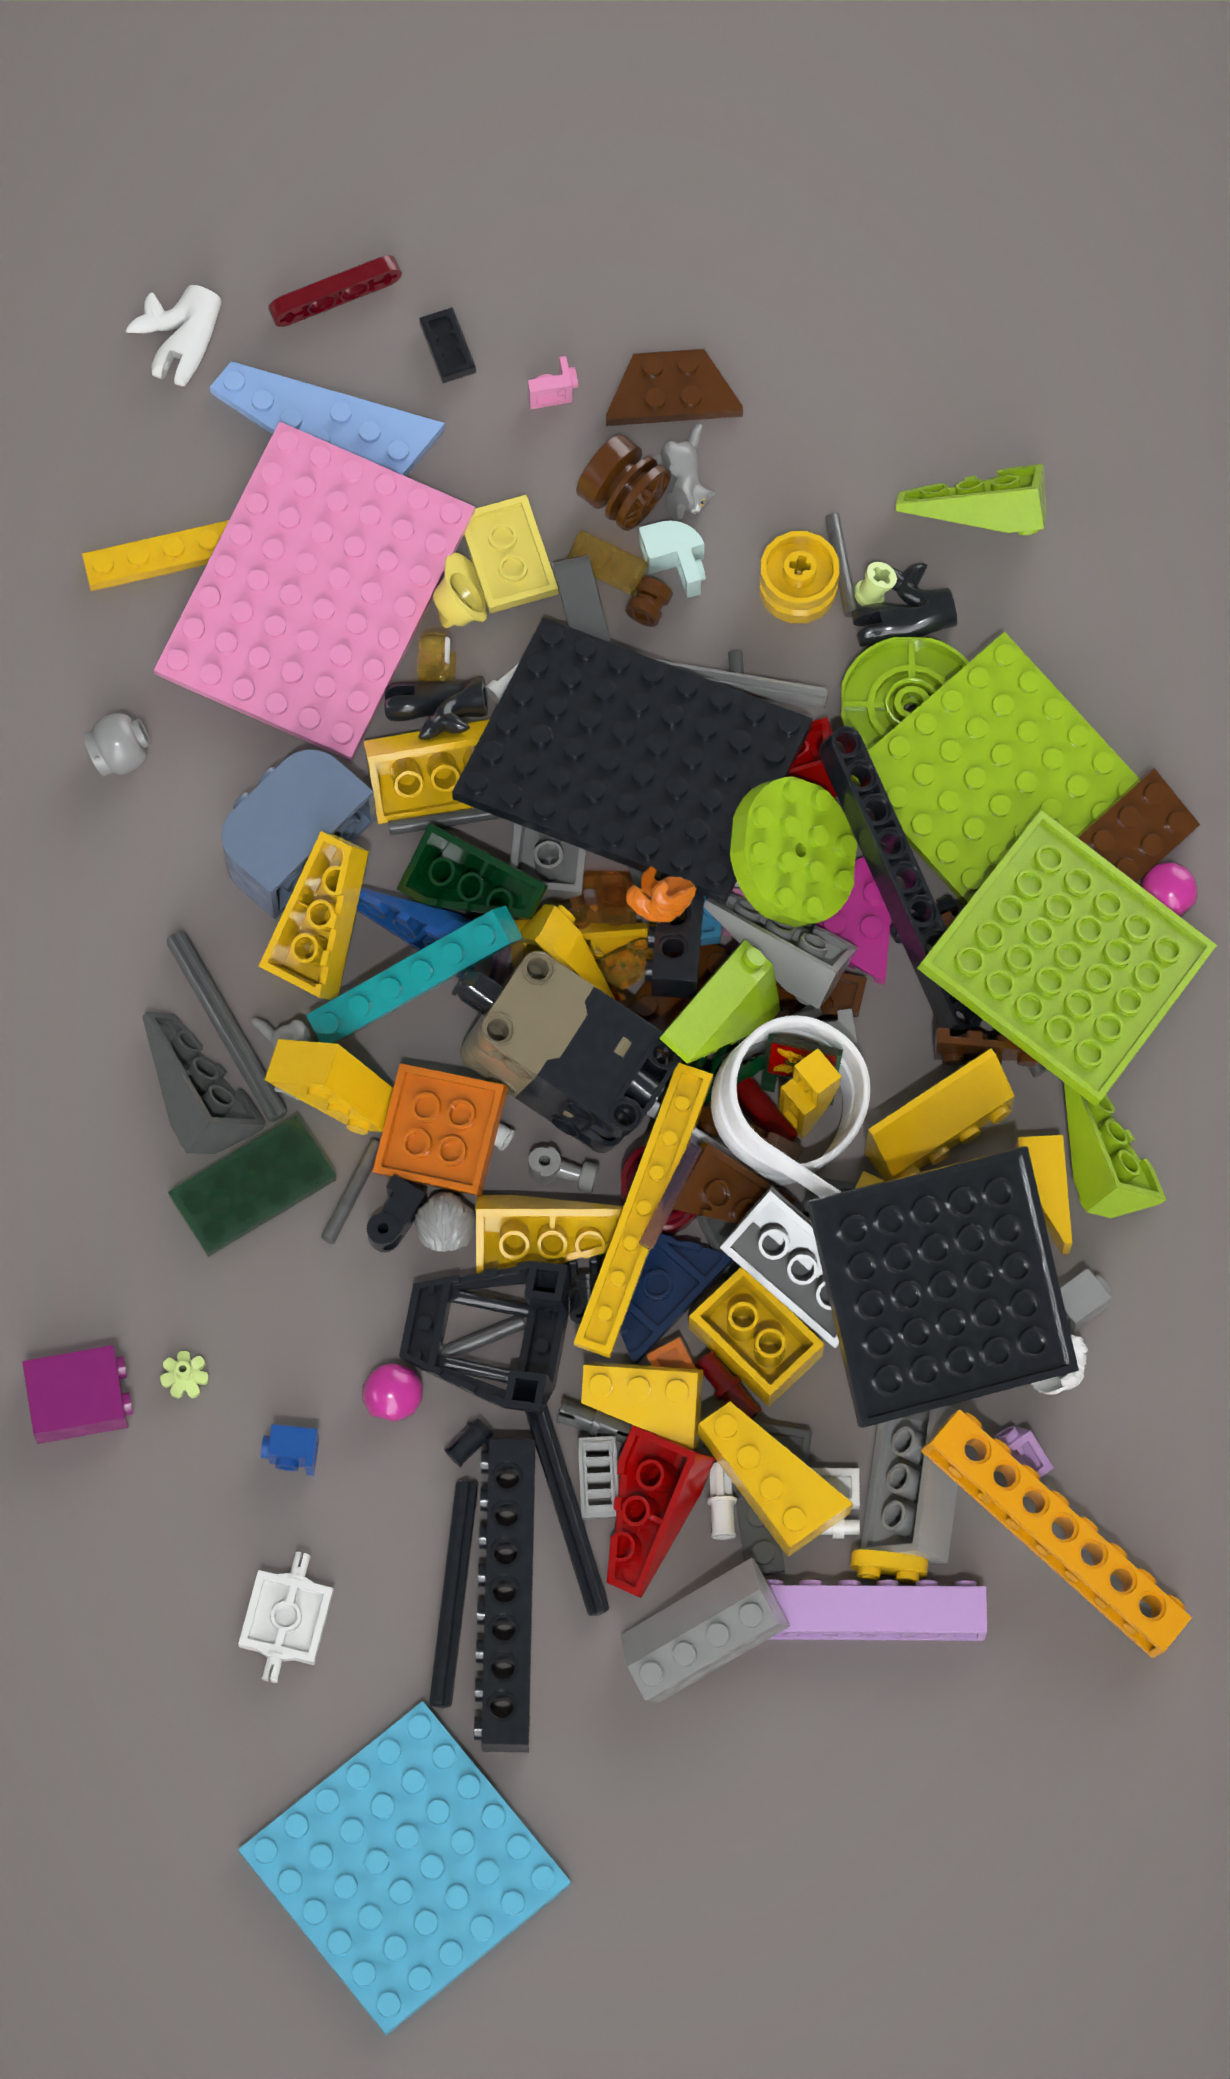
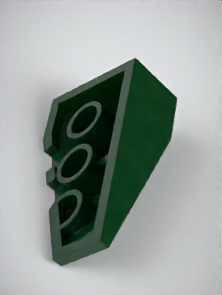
[397,823,548,919]

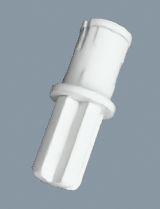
[707,1462,737,1540]

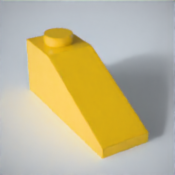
[1015,1135,1072,1254]

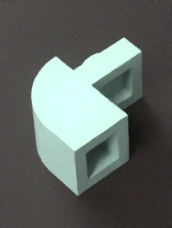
[638,521,706,598]

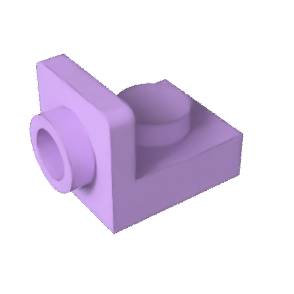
[995,1426,1053,1478]

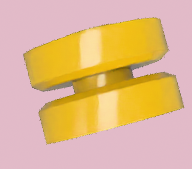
[759,531,839,624]

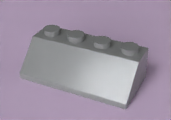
[510,823,587,905]
[720,1186,839,1348]
[861,1406,958,1564]
[621,1558,790,1703]

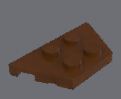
[606,349,743,426]

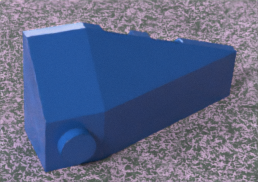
[356,888,477,978]

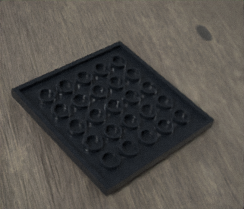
[806,1146,1079,1428]

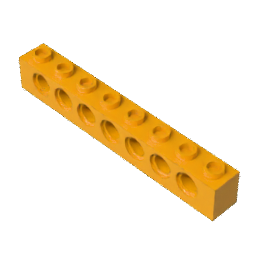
[920,1409,1192,1658]

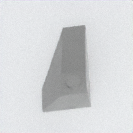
[703,893,858,1009]

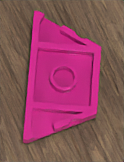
[816,848,891,985]

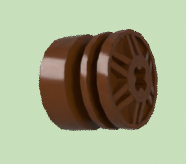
[576,434,671,531]

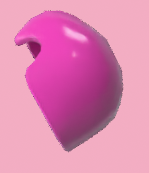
[1141,863,1198,916]
[362,1363,423,1422]

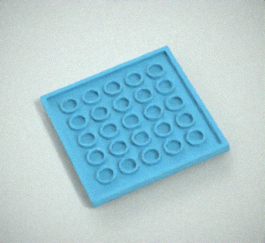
[238,1701,571,2036]

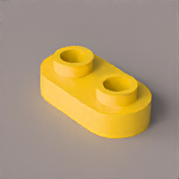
[850,1549,929,1584]

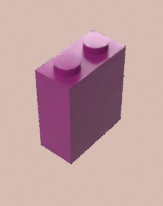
[22,1345,133,1444]

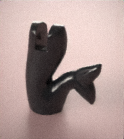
[852,563,957,647]
[384,676,488,740]

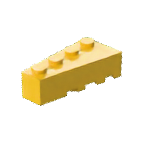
[259,831,369,1000]

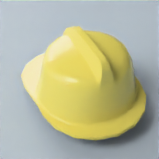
[433,552,487,628]

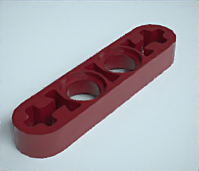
[268,255,402,327]

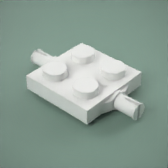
[238,1552,334,1683]

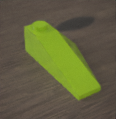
[895,464,1047,535]
[659,939,780,1064]
[1064,1082,1167,1218]

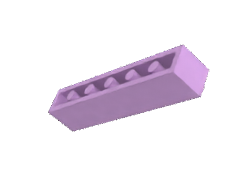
[766,1579,987,1641]

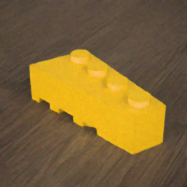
[697,1402,853,1557]

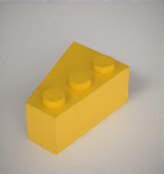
[264,1039,393,1135]

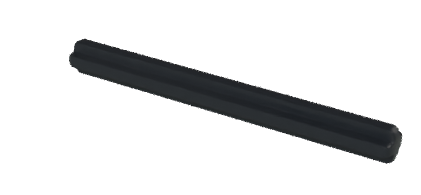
[525,1405,609,1616]
[429,1481,478,1708]

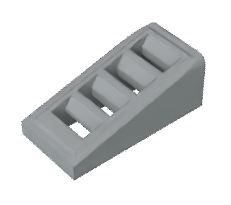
[578,1436,619,1520]

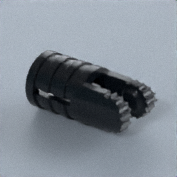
[566,1255,601,1324]

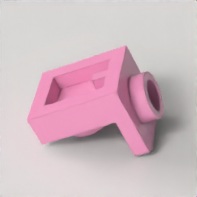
[528,356,578,409]

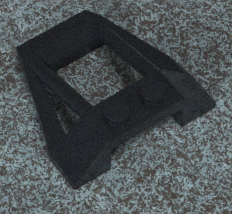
[399,1261,569,1413]

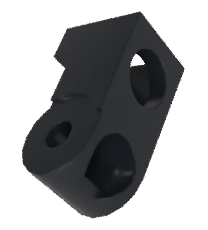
[367,1174,427,1252]

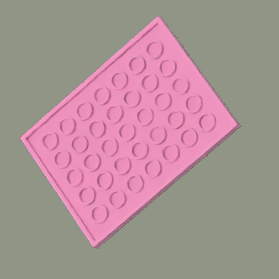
[154,421,475,762]

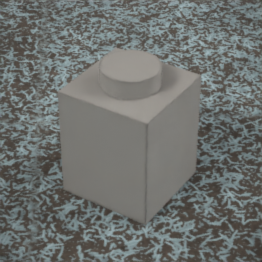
[1060,1268,1111,1334]

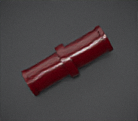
[695,1351,762,1419]

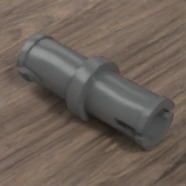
[557,1399,632,1444]

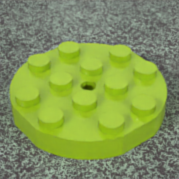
[840,637,969,750]
[730,776,857,927]

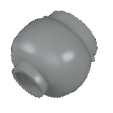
[84,713,151,777]

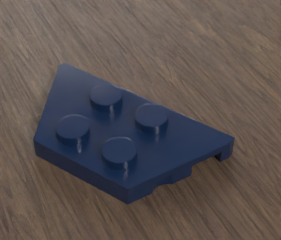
[620,1232,734,1365]

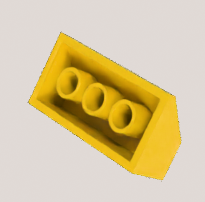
[363,719,490,824]
[864,1049,1015,1181]

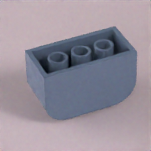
[221,750,376,919]

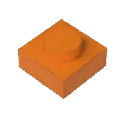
[646,1337,698,1369]

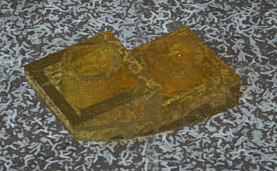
[566,530,649,596]

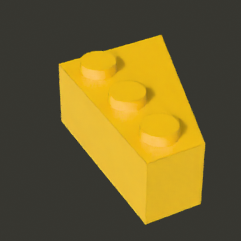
[581,1362,703,1450]

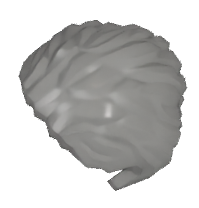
[414,1192,476,1252]

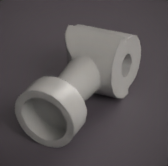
[528,1146,600,1194]

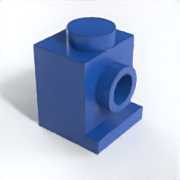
[261,1424,319,1476]

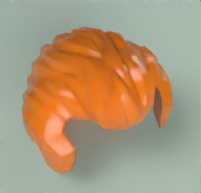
[626,866,696,923]

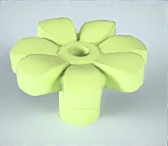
[160,1351,209,1399]

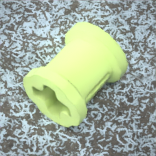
[854,562,897,606]

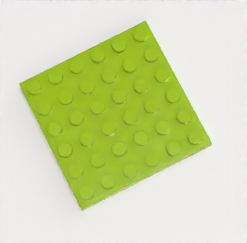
[851,632,1139,906]
[917,810,1217,1106]

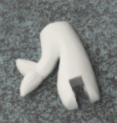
[126,285,222,387]

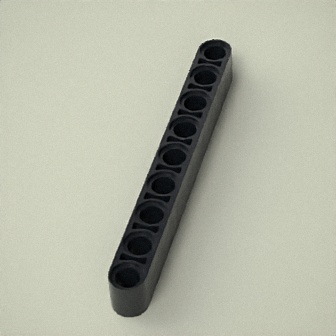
[819,726,983,1037]

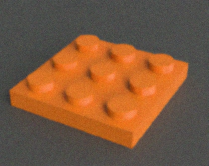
[372,1063,509,1197]

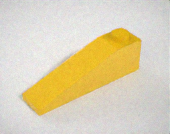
[519,904,615,1000]

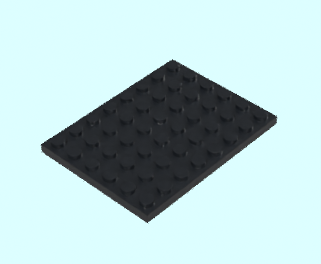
[452,618,813,904]

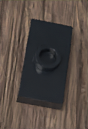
[419,307,476,383]

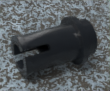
[444,1419,493,1468]

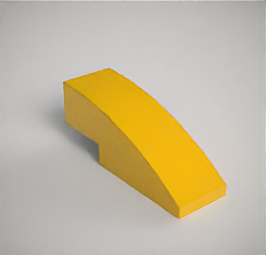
[778,1048,842,1139]

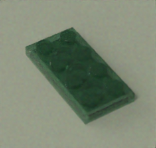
[168,1115,337,1257]

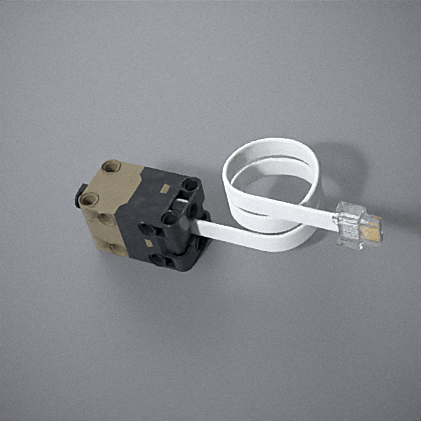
[452,951,870,1198]

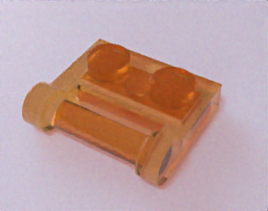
[569,871,636,929]

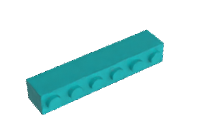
[306,906,524,1044]

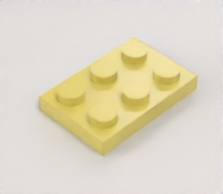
[464,494,558,614]

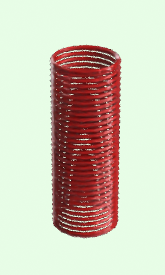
[737,1077,798,1142]

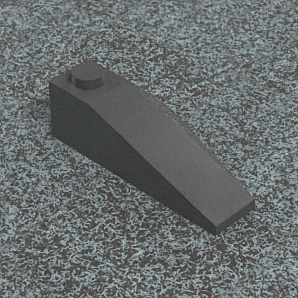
[142,1012,266,1154]

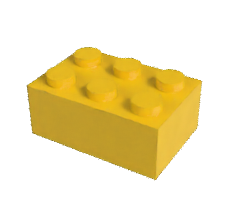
[688,1267,825,1408]

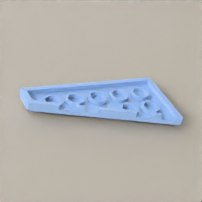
[210,361,445,477]

